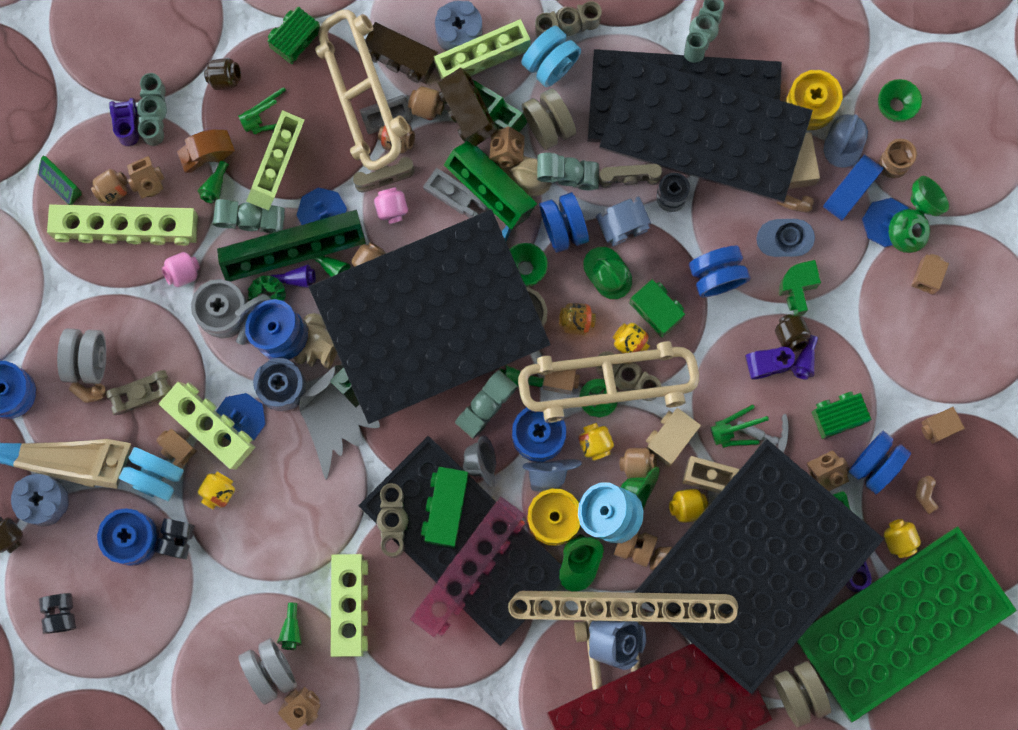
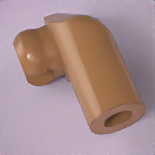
[777,195,814,213]
[69,382,106,403]
[915,476,939,514]

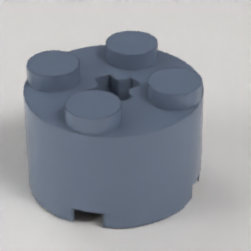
[435,1,483,51]
[595,196,651,247]
[253,358,306,411]
[11,474,69,527]
[589,621,646,670]

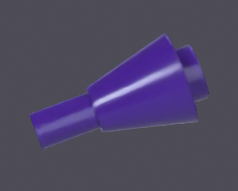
[270,264,316,288]
[791,335,818,380]

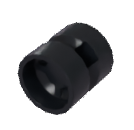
[656,173,690,212]
[155,518,195,560]
[39,593,76,634]

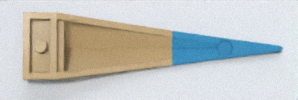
[0,439,132,489]

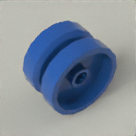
[539,192,589,253]
[689,246,751,298]
[245,299,308,360]
[0,361,36,419]
[512,407,566,462]
[848,430,911,495]
[97,508,160,566]

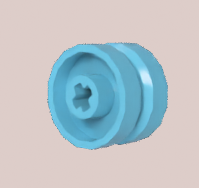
[521,26,581,87]
[118,447,184,502]
[578,483,644,543]

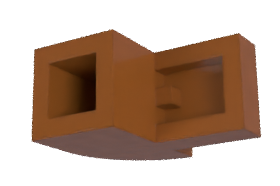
[177,129,235,173]

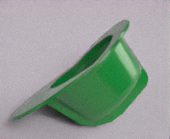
[583,247,632,299]
[621,467,660,511]
[559,534,604,592]

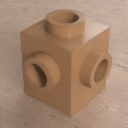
[489,126,525,168]
[127,156,165,199]
[807,450,849,491]
[278,686,321,730]

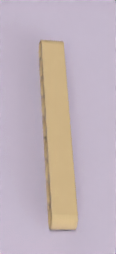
[508,591,738,623]

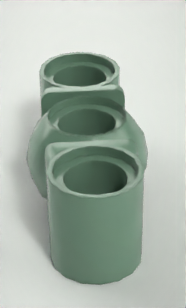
[684,0,724,63]
[137,73,167,146]
[537,153,599,191]
[213,199,285,234]
[455,370,518,439]

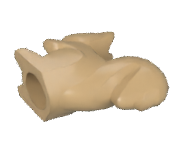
[294,313,337,369]

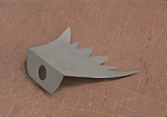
[299,365,380,479]

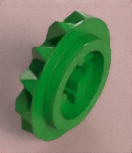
[247,275,286,302]
[579,379,618,418]

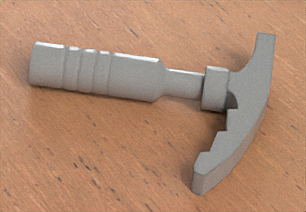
[235,294,271,345]
[737,414,788,452]

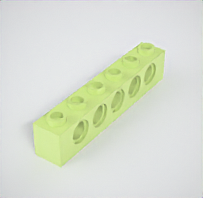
[47,204,198,246]

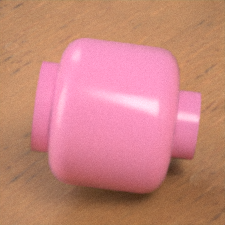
[374,187,408,224]
[162,252,200,287]

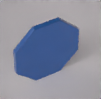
[296,187,347,225]
[862,198,914,248]
[216,393,266,442]

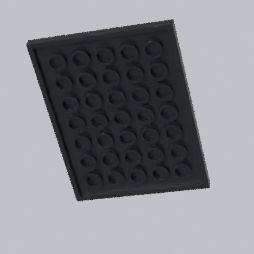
[308,209,551,424]
[634,439,884,695]

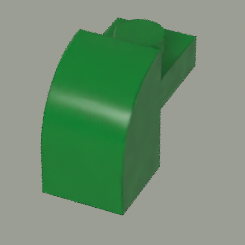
[779,260,821,316]

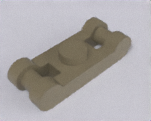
[353,157,415,193]
[599,164,662,188]
[106,370,172,416]

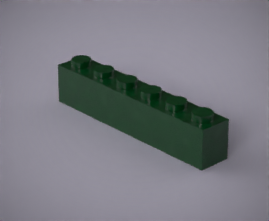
[217,209,366,282]

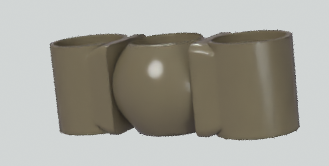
[535,1,602,38]
[595,351,661,401]
[377,483,409,558]

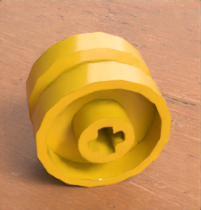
[785,70,843,130]
[527,488,581,546]

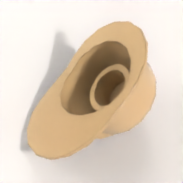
[498,156,552,196]

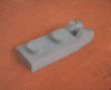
[423,168,489,218]

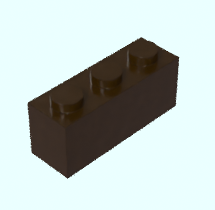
[365,22,438,84]
[437,67,499,147]

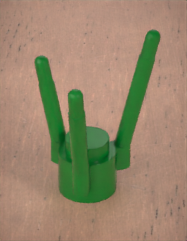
[238,87,286,135]
[710,405,769,448]

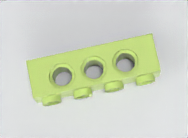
[434,19,531,80]
[246,110,304,211]
[159,382,256,470]
[331,554,368,657]

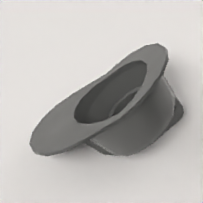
[463,436,496,488]

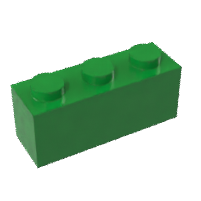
[421,467,469,548]

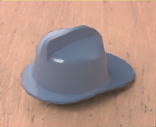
[823,114,868,168]
[756,219,815,257]
[522,459,582,491]

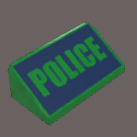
[38,155,82,205]

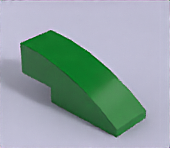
[472,79,528,132]

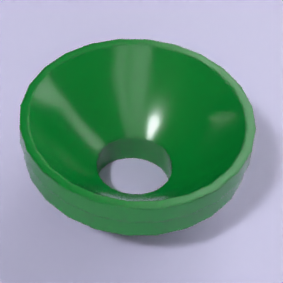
[878,79,922,122]
[911,176,949,216]
[889,209,930,253]
[510,243,548,287]

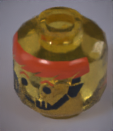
[559,302,596,335]

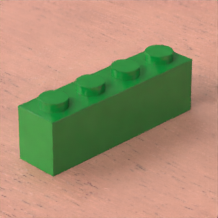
[444,141,537,230]

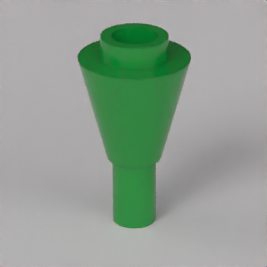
[198,161,229,204]
[313,256,351,277]
[500,365,544,387]
[277,602,302,650]

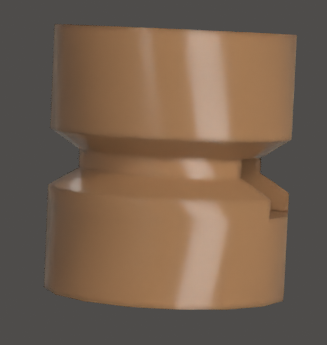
[878,138,917,179]
[613,532,658,567]

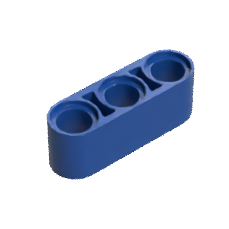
[823,154,884,221]

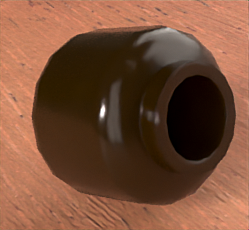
[204,58,241,90]
[775,314,811,352]
[0,517,23,554]

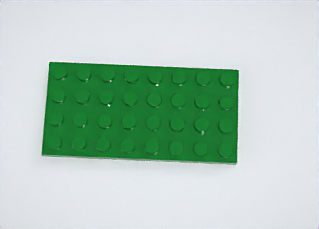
[796,526,1017,723]

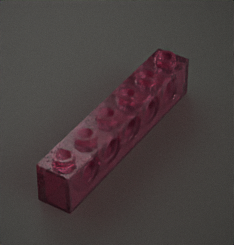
[410,496,526,638]

